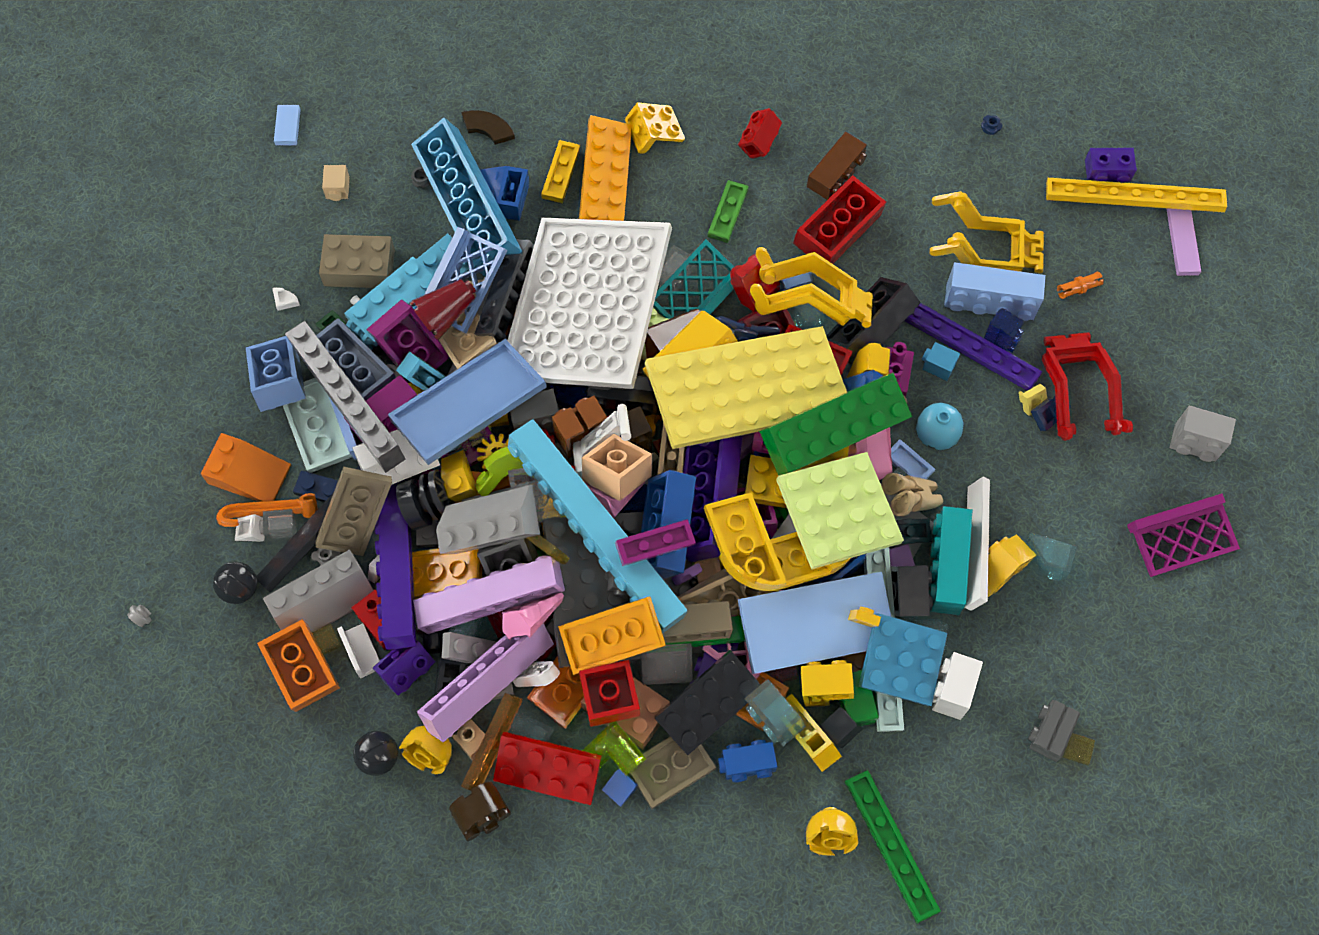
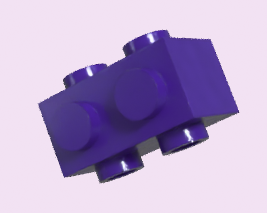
[1085,148,1137,183]
[372,640,435,695]

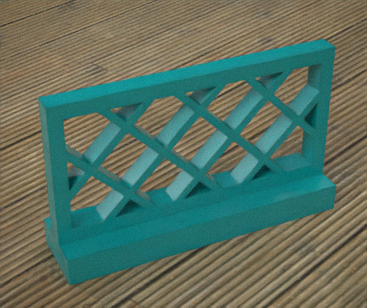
[653,239,734,319]

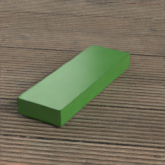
[707,180,749,243]

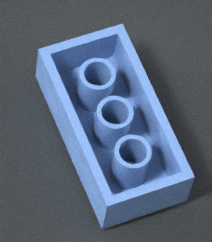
[944,262,1045,321]

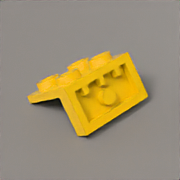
[625,103,685,154]

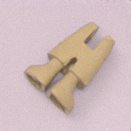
[881,473,943,516]

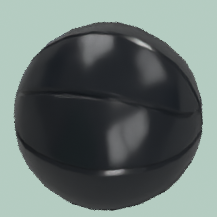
[213,561,258,604]
[353,731,398,776]

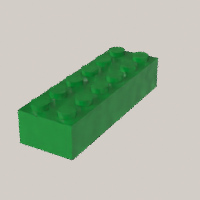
[759,373,912,476]

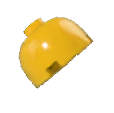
[399,726,452,774]
[806,807,858,855]

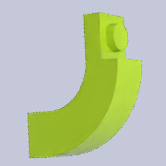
[475,446,525,497]

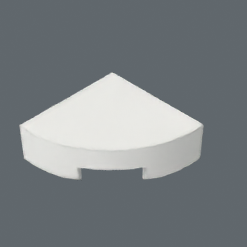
[273,288,300,311]
[368,555,380,583]

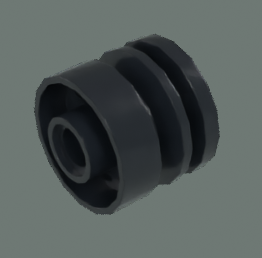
[396,470,456,531]

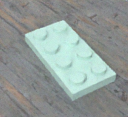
[283,378,352,473]

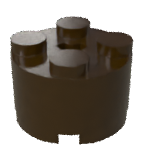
[449,782,511,841]

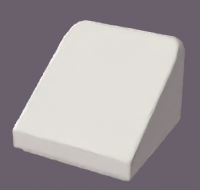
[235,514,267,542]

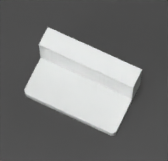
[337,623,380,678]

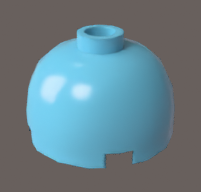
[916,403,964,450]

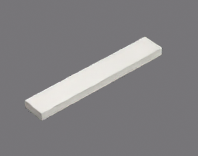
[964,477,990,610]

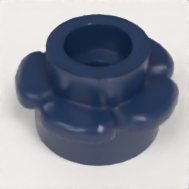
[981,115,1002,135]

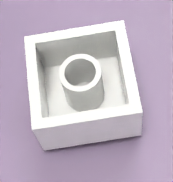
[932,652,983,720]

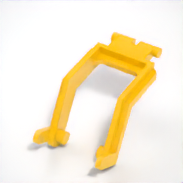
[930,191,1044,273]
[750,247,873,328]

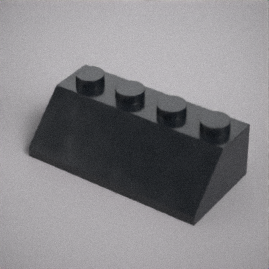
[826,277,921,364]

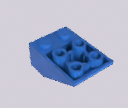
[480,166,530,221]

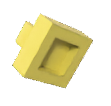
[1018,384,1047,416]

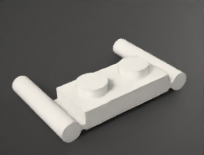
[573,404,631,479]

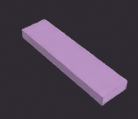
[1166,208,1201,276]

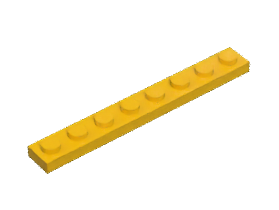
[1046,178,1227,212]

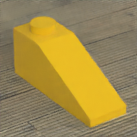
[775,694,842,772]

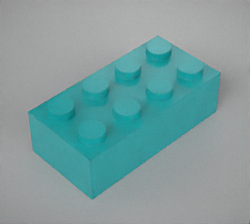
[929,506,973,615]

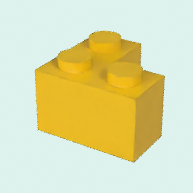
[988,534,1037,597]
[801,660,854,707]

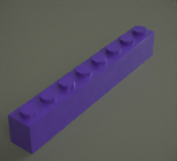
[375,478,417,650]

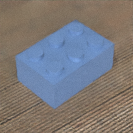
[246,336,306,412]

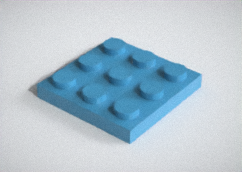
[858,613,947,706]

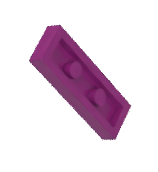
[615,519,696,566]

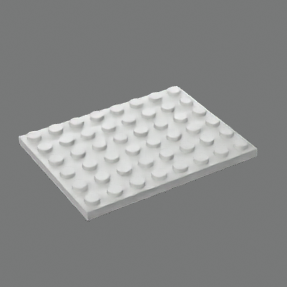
[507,218,672,389]

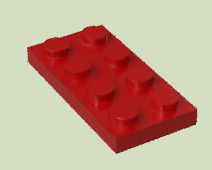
[493,732,602,805]

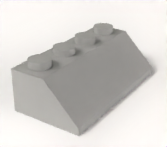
[436,485,540,554]
[263,549,373,634]

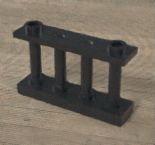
[474,254,526,342]

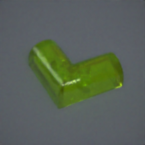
[582,721,646,777]

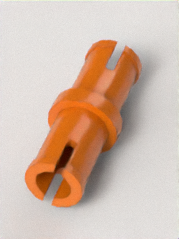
[1057,272,1104,299]

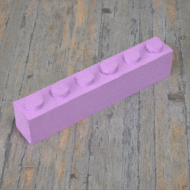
[413,556,565,634]
[417,623,554,742]

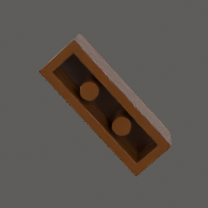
[807,131,867,200]

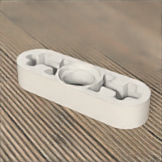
[512,661,560,687]

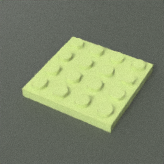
[776,452,904,570]

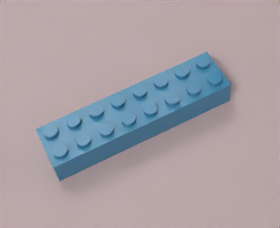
[411,118,522,277]

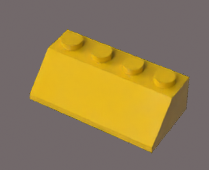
[643,311,738,380]

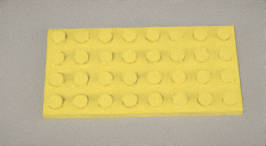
[645,326,847,449]

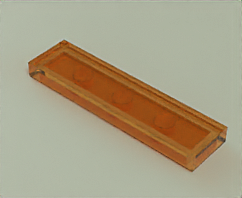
[461,693,523,791]

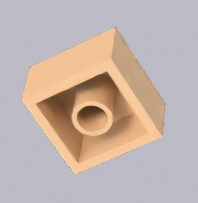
[582,434,652,501]

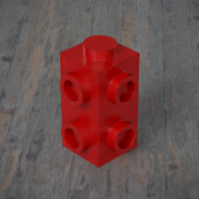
[738,108,783,158]

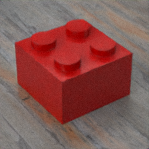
[579,660,640,727]

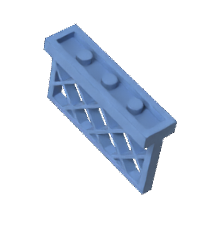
[424,227,507,333]

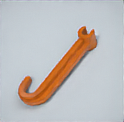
[216,493,318,527]

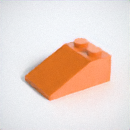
[201,433,291,502]

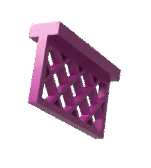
[1127,494,1240,577]

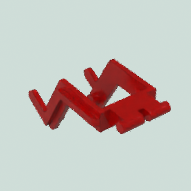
[1042,332,1133,441]

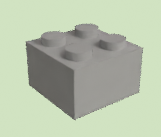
[1170,405,1236,462]

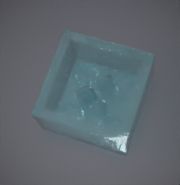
[745,679,806,746]

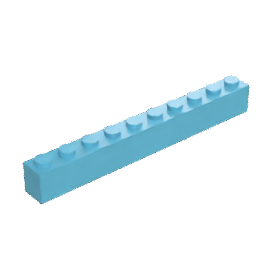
[508,419,688,634]

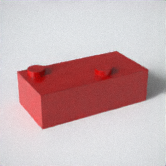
[793,175,887,264]

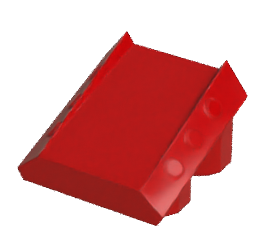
[730,254,780,312]

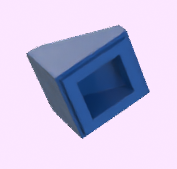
[602,768,638,807]

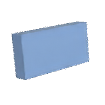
[274,105,300,145]
[891,439,935,479]

